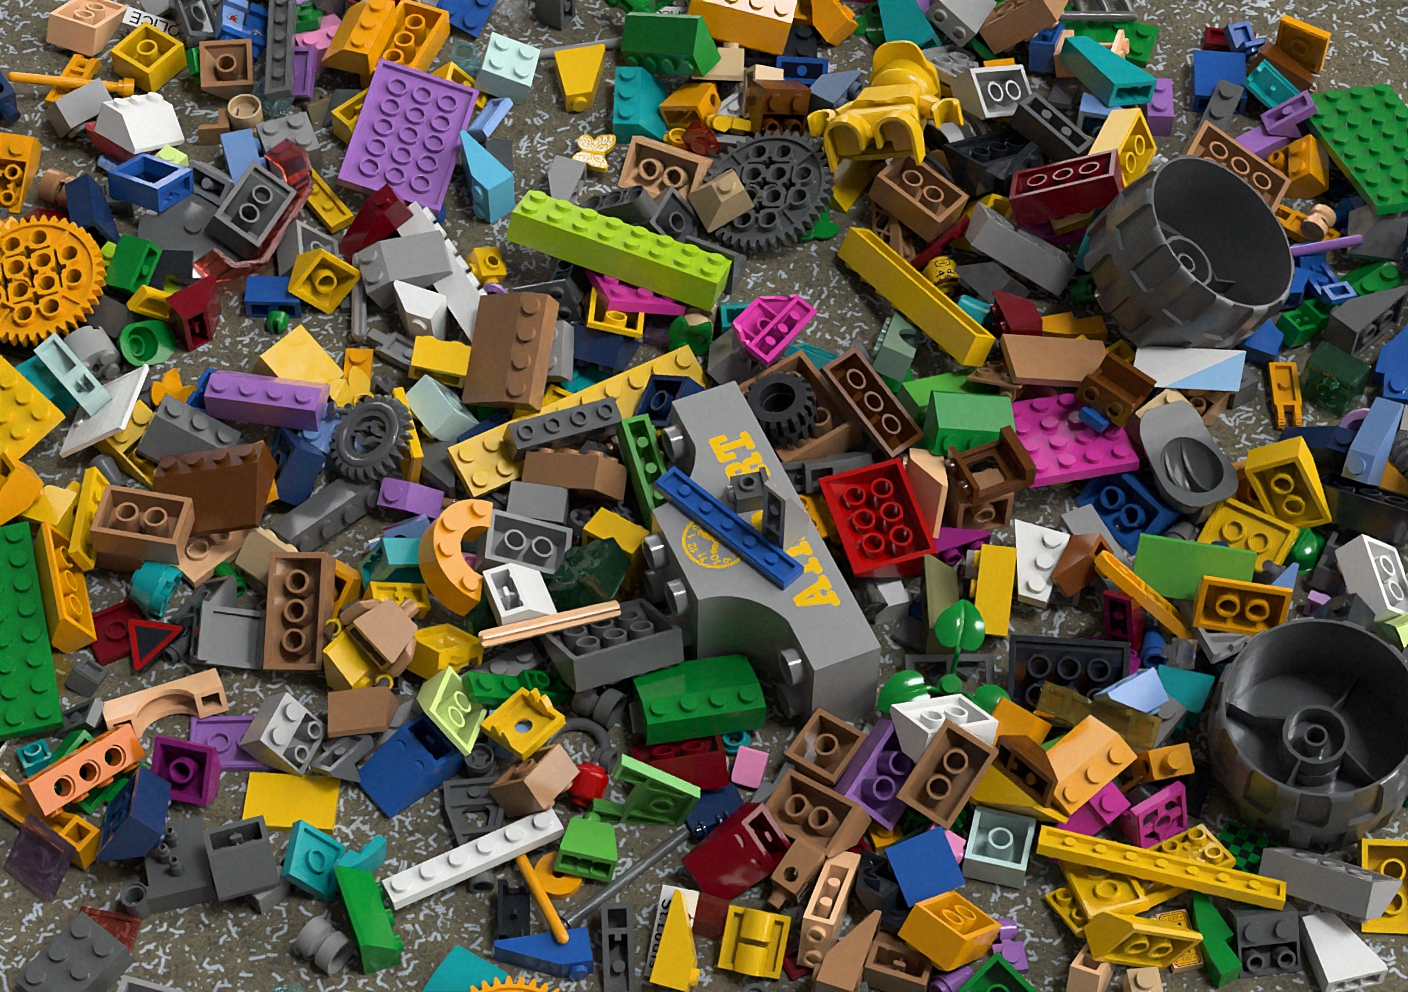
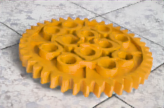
[0,215,107,347]

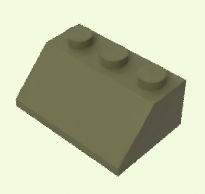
[919,554,963,655]

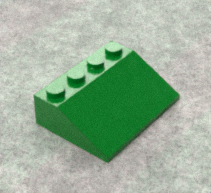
[630,653,766,745]

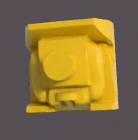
[406,623,484,680]

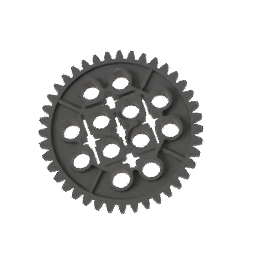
[703,129,835,253]

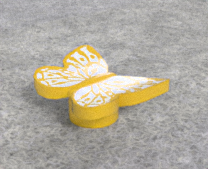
[572,134,616,172]

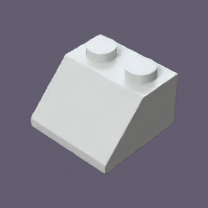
[393,280,451,342]

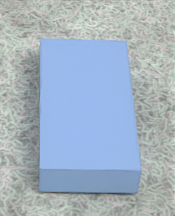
[466,97,513,140]

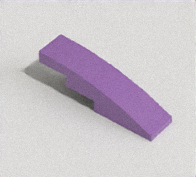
[1234,121,1310,161]

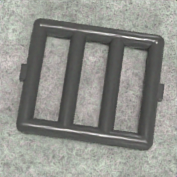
[1058,0,1139,22]

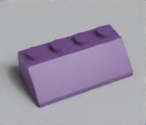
[204,370,331,432]

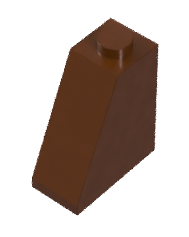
[1246,41,1316,94]

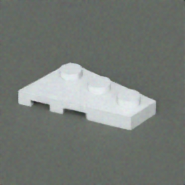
[1013,519,1070,609]

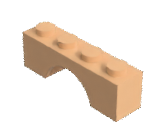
[102,668,229,738]

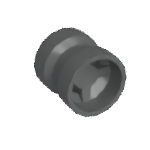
[464,743,495,779]

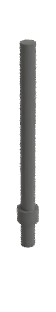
[545,827,690,933]

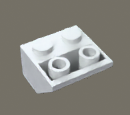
[483,563,557,627]

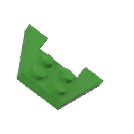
[585,754,701,826]

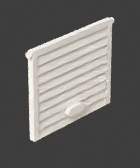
[59,364,149,458]

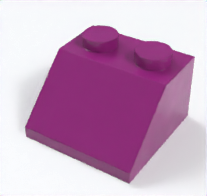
[151,735,221,806]

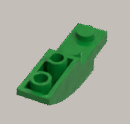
[462,669,576,711]

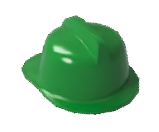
[116,320,176,367]
[1282,527,1327,575]

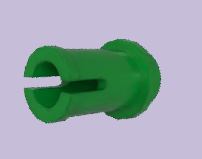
[214,562,246,598]

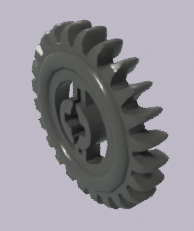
[330,394,415,482]

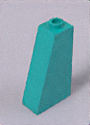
[878,0,942,50]
[1059,36,1157,107]

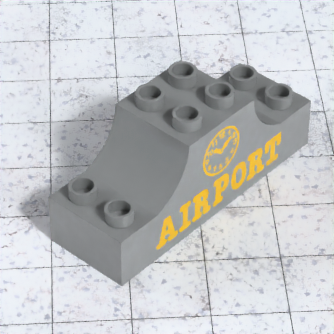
[641,381,881,725]

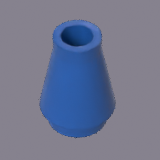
[1140,625,1170,669]

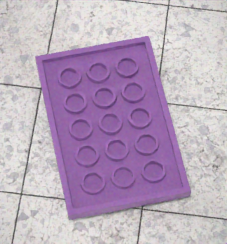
[336,58,479,217]

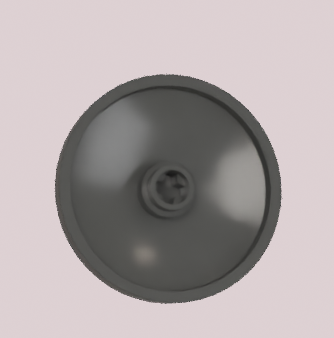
[137,194,243,285]

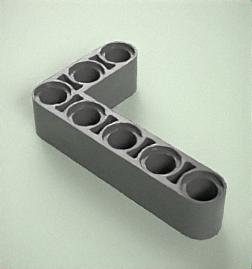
[550,185,658,303]

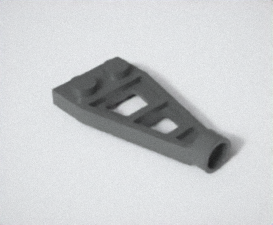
[443,776,505,894]

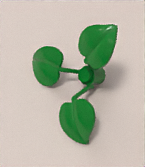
[877,599,1011,715]

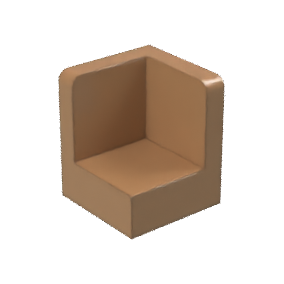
[198,108,231,146]

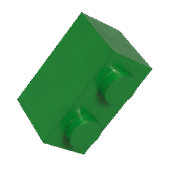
[104,234,162,297]

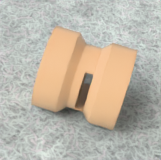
[1300,204,1336,242]

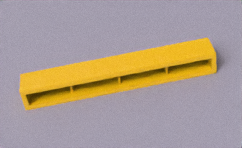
[837,227,996,368]

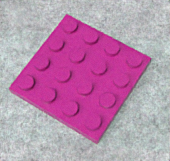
[1011,392,1140,488]

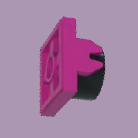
[1118,781,1188,849]

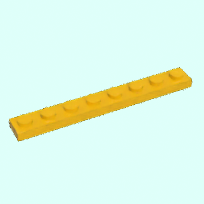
[1036,825,1287,911]

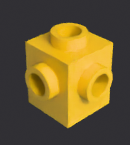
[465,247,507,289]

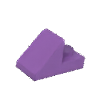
[1260,90,1318,138]

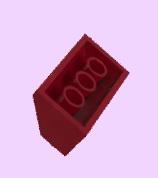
[1009,148,1124,227]

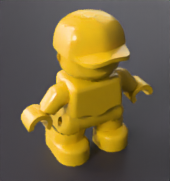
[807,40,964,173]

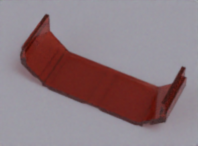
[194,138,315,282]

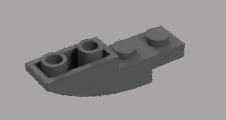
[780,450,882,493]

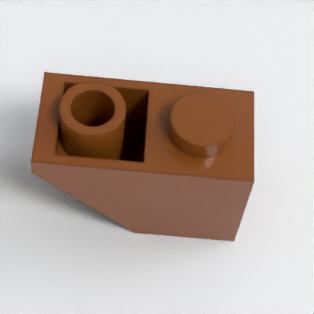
[1051,533,1114,598]

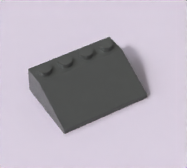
[539,597,684,693]

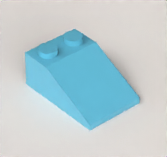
[460,130,515,225]

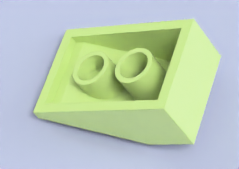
[417,666,488,757]

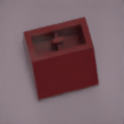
[165,274,222,352]
[989,290,1043,358]

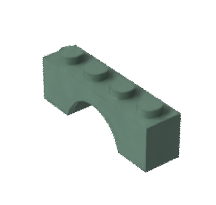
[870,311,923,382]

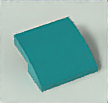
[422,945,509,992]

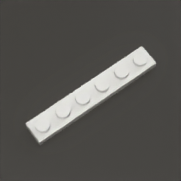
[382,807,565,910]

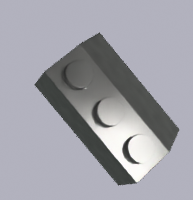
[135,393,241,464]

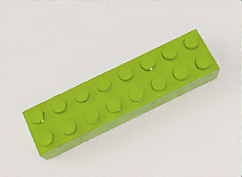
[506,190,732,312]

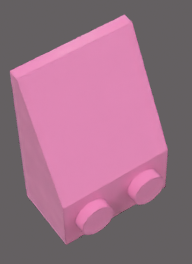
[295,11,342,72]

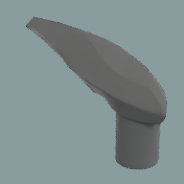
[1252,560,1286,585]

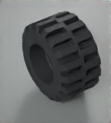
[744,371,819,448]

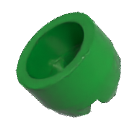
[266,311,289,334]

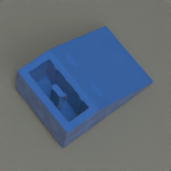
[357,712,462,819]

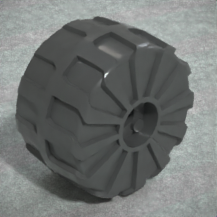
[1083,155,1295,350]
[1208,617,1408,850]

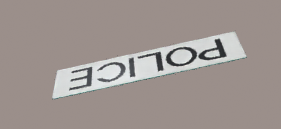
[122,6,183,43]

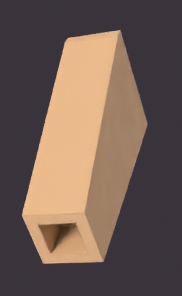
[797,851,861,969]

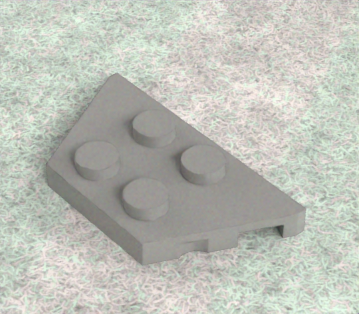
[1173,598,1252,663]

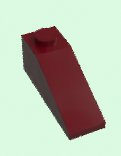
[338,183,414,265]
[1103,590,1146,651]

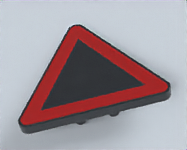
[127,618,185,674]

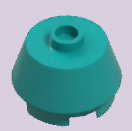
[130,560,183,617]

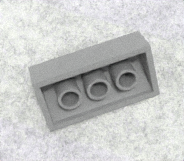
[966,201,1077,296]
[1258,847,1403,923]

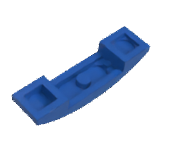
[1290,240,1358,305]

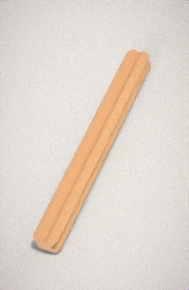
[478,600,621,648]

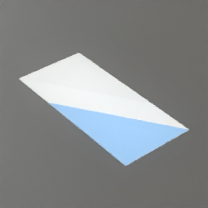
[1134,346,1246,392]

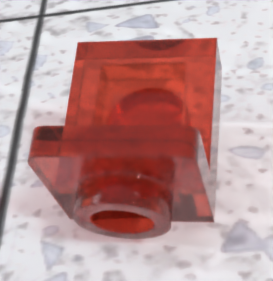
[681,121,721,156]

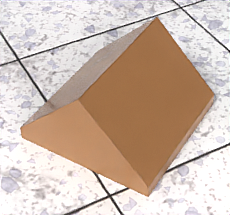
[328,685,400,738]

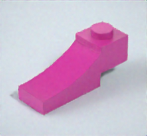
[1035,781,1131,865]

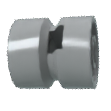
[295,916,355,975]

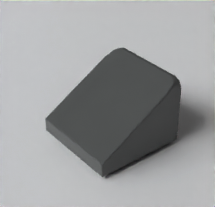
[65,656,110,699]

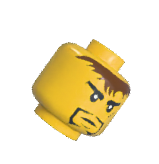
[923,256,961,298]

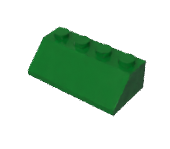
[621,12,721,77]

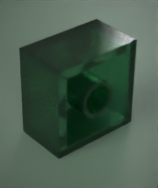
[1300,340,1371,418]
[548,537,632,611]

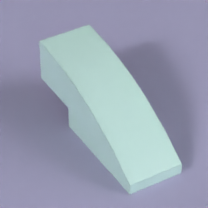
[34,333,112,416]

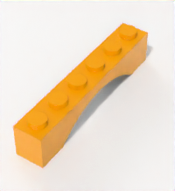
[811,0,859,47]
[0,769,101,870]

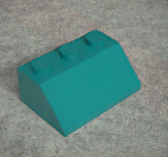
[613,66,667,144]

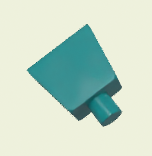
[1157,664,1215,737]

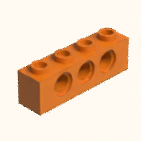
[17,723,146,819]

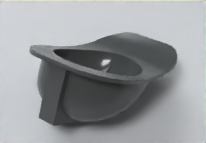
[1139,400,1239,525]

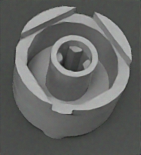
[63,326,121,380]

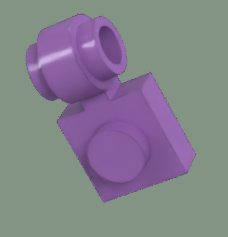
[990,917,1029,974]

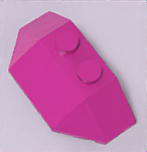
[730,294,818,370]

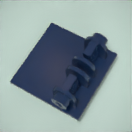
[686,782,744,844]

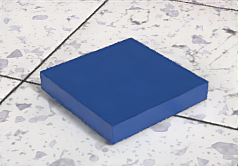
[884,826,966,908]

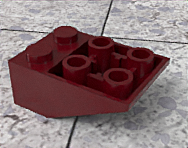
[681,802,792,909]

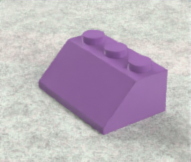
[833,719,916,831]

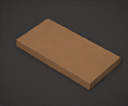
[999,334,1107,388]

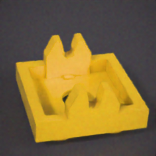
[480,687,566,761]

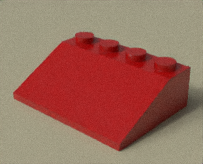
[818,458,938,577]

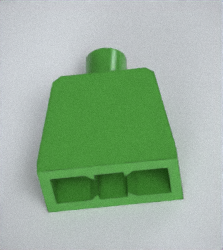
[553,812,618,883]

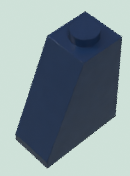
[64,173,121,250]

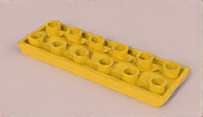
[1044,824,1236,938]

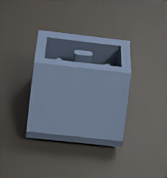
[805,70,863,127]

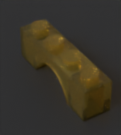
[1034,681,1162,751]

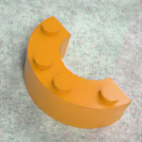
[418,499,493,616]

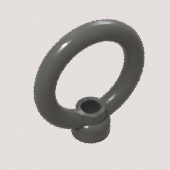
[540,718,618,774]

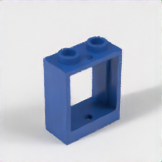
[108,152,194,213]

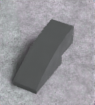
[1310,527,1361,596]

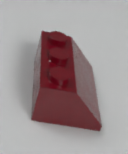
[631,734,730,791]

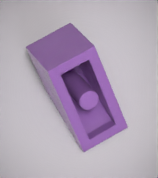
[377,477,445,519]

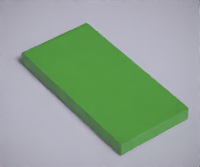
[1133,533,1257,601]

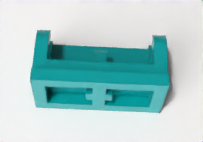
[1242,59,1301,109]

